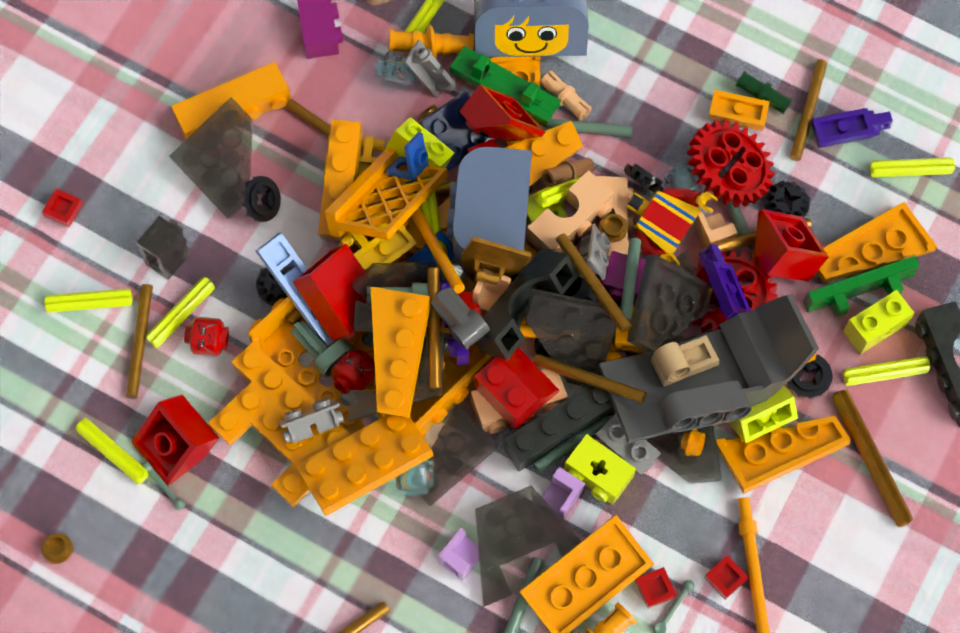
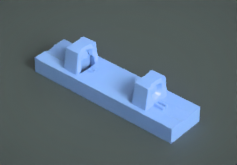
[255,233,335,346]

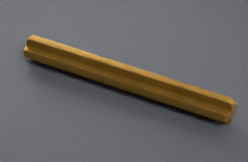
[832,389,913,527]

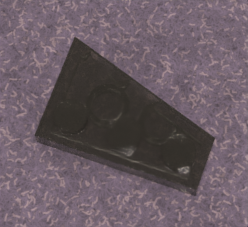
[409,404,498,506]

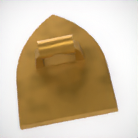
[461,236,531,286]

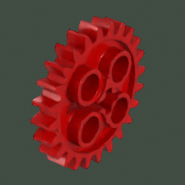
[686,120,775,208]
[682,249,778,333]

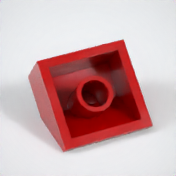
[460,84,546,142]
[754,209,829,282]
[474,348,559,430]
[131,394,219,486]

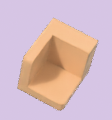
[693,212,737,246]
[472,269,511,316]

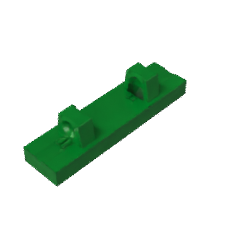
[449,46,561,127]
[803,256,920,317]

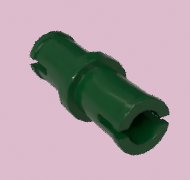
[735,71,793,115]

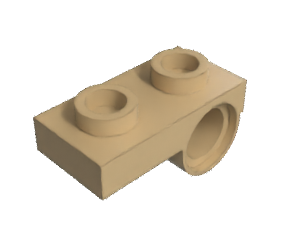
[651,335,720,387]

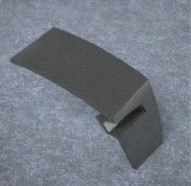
[598,294,819,443]

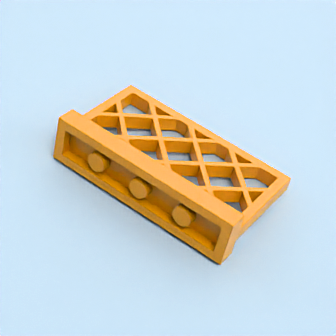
[325,149,448,240]

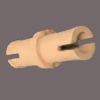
[540,71,592,121]

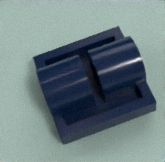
[418,92,493,171]

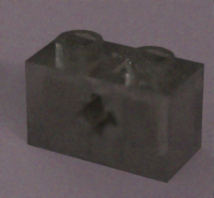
[137,216,190,280]

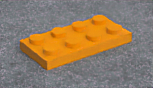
[296,415,434,516]
[518,515,654,633]

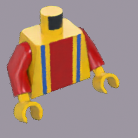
[626,188,718,275]

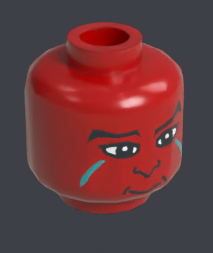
[184,317,229,357]
[331,350,375,395]

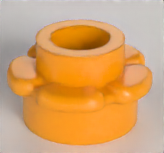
[681,429,705,457]

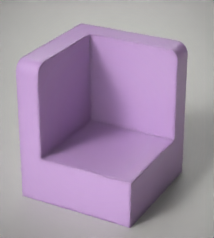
[539,467,585,520]
[438,528,484,581]

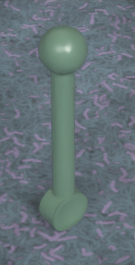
[142,460,185,510]
[653,580,695,633]

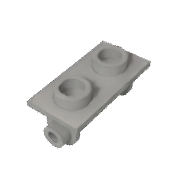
[404,40,456,98]
[576,224,611,280]
[278,398,344,444]
[596,414,661,475]

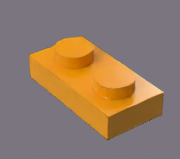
[708,89,769,131]

